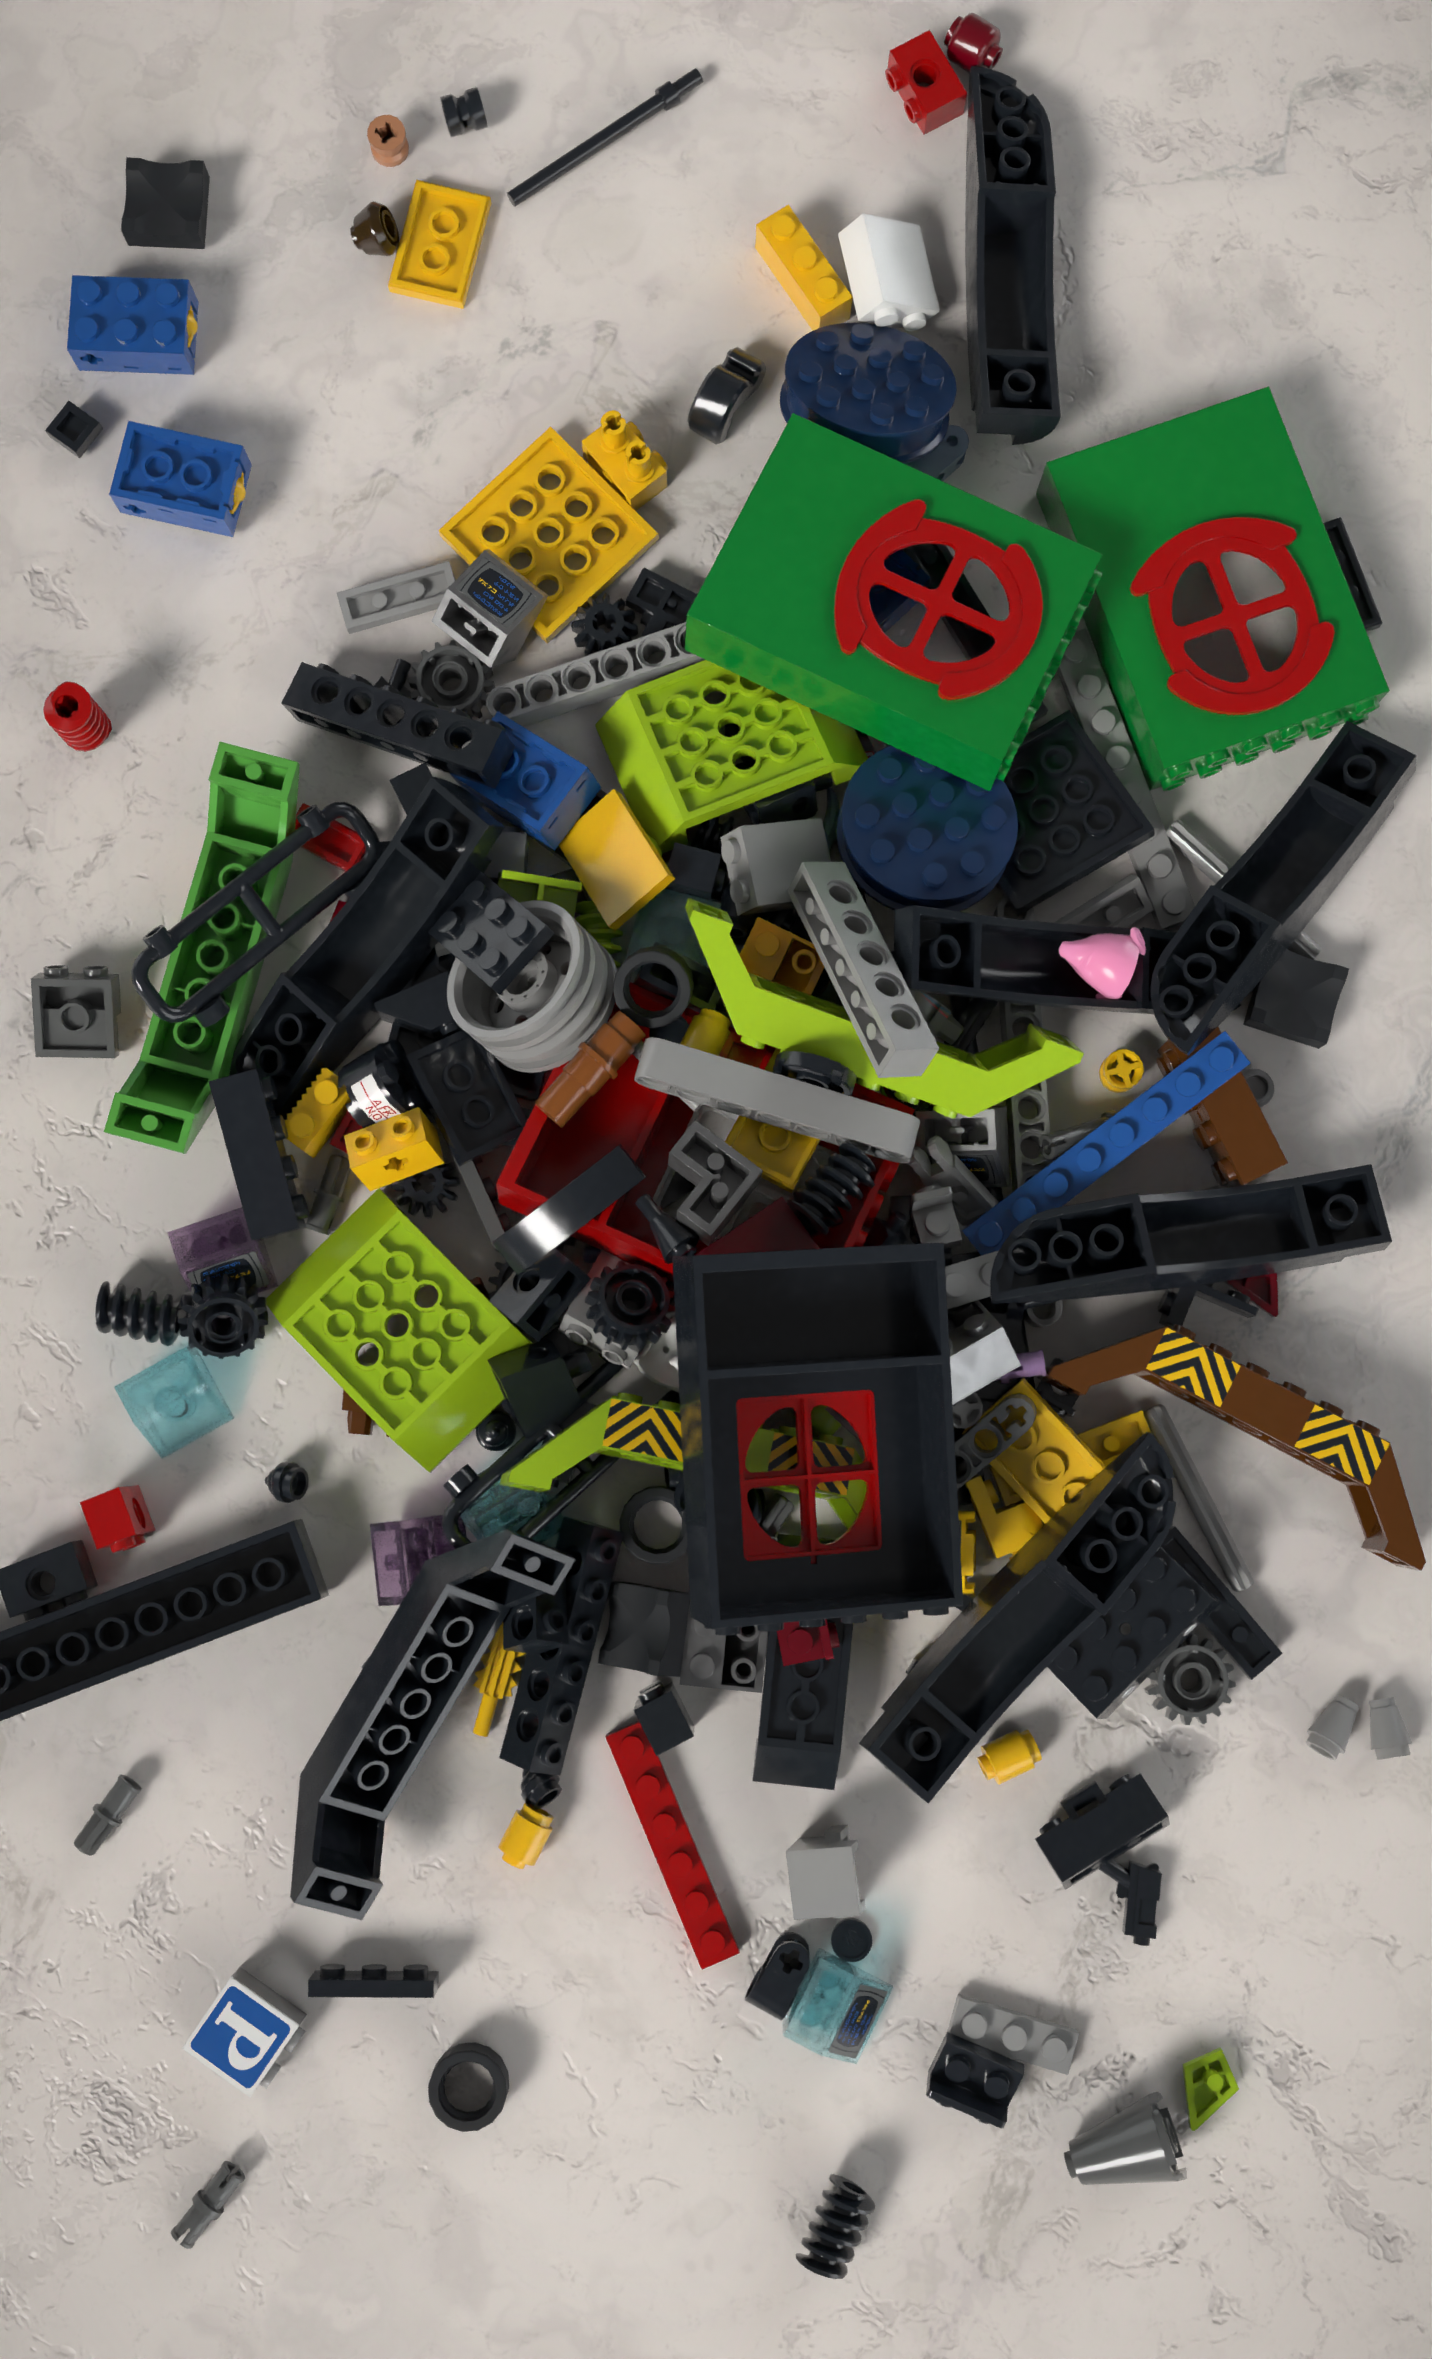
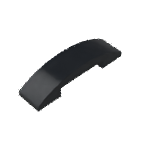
[492,1144,646,1275]

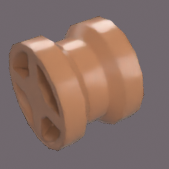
[367,115,409,167]

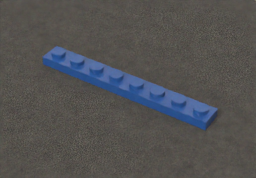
[962,1031,1250,1256]

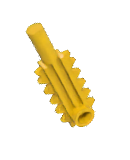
[473,1622,526,1737]

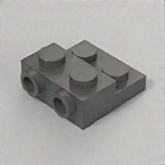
[31,965,121,1058]

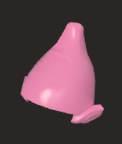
[1059,927,1146,1000]

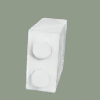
[838,213,940,331]

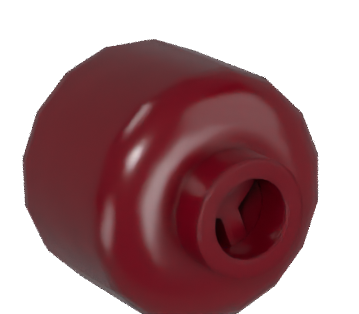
[944,13,1003,73]

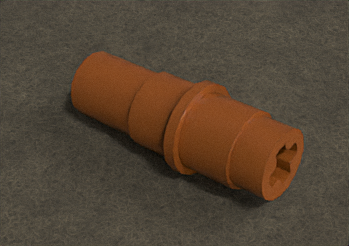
[535,1011,646,1128]

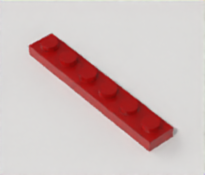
[605,1721,740,1970]

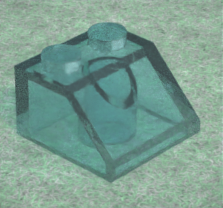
[114,1347,235,1458]

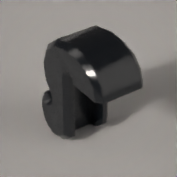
[687,347,766,444]

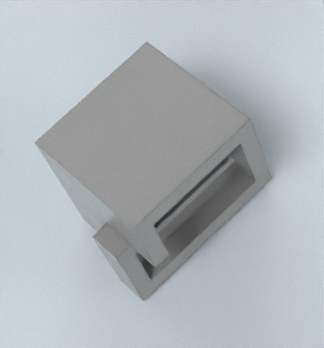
[786,1825,866,1920]

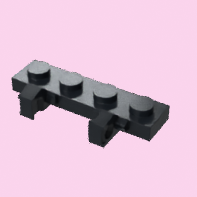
[626,567,697,654]

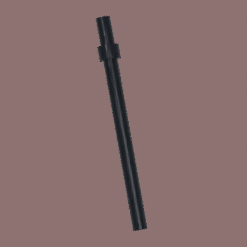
[507,68,703,207]

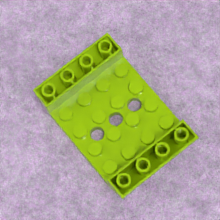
[595,660,868,854]
[266,1188,533,1473]

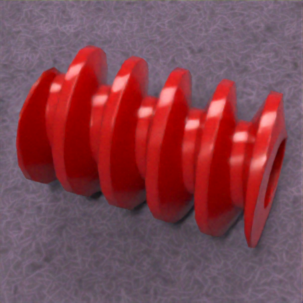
[43,681,112,752]

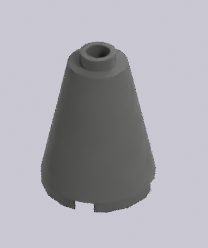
[1064,2092,1187,2185]

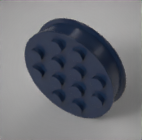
[780,323,957,464]
[836,746,1018,912]

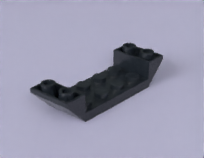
[752,1533,853,1790]

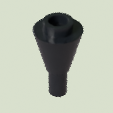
[635,1194,699,1264]

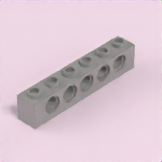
[787,862,939,1078]

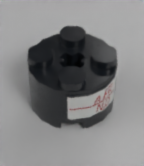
[338,1039,427,1128]

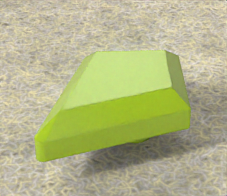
[1182,2048,1239,2131]

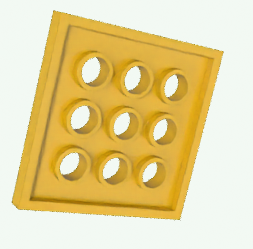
[438,426,659,644]

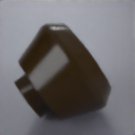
[350,201,399,256]

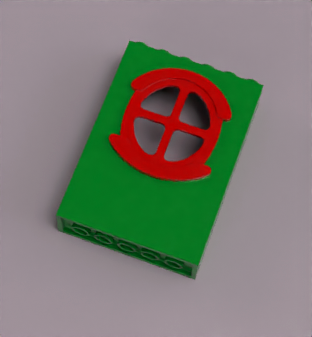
[1036,386,1390,791]
[685,413,1103,791]

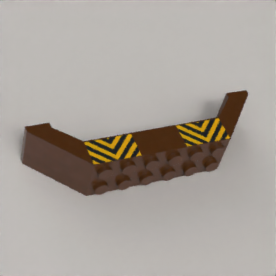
[1037,1324,1426,1571]

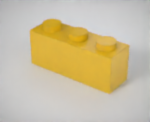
[755,204,853,331]

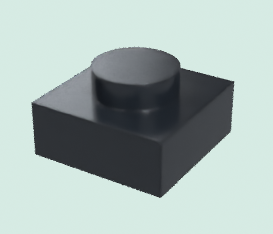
[45,401,103,458]

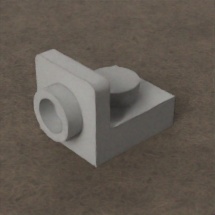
[909,1185,962,1249]

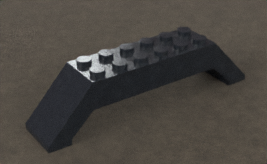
[290,1529,576,1920]

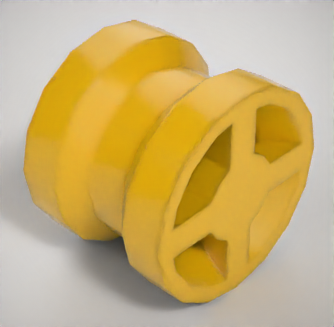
[1099,1049,1144,1093]

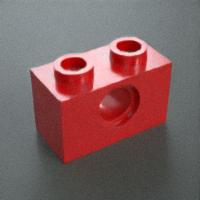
[885,30,967,135]
[80,1485,156,1553]

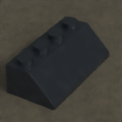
[209,1069,309,1241]

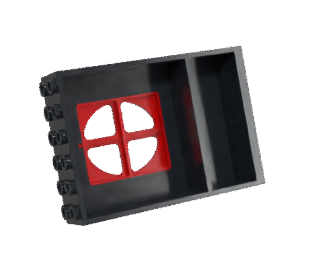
[672,1243,963,1635]

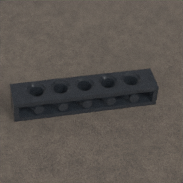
[281,662,515,789]
[499,1516,624,1776]

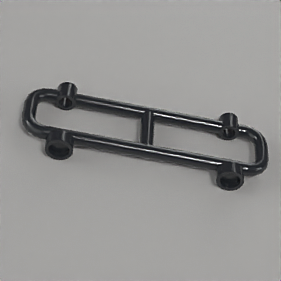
[131,802,380,1028]
[441,1350,680,1549]

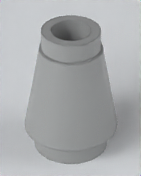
[1306,1695,1359,1760]
[1369,1697,1412,1760]

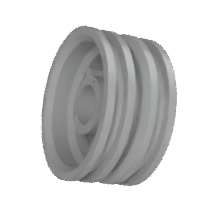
[447,900,617,1073]

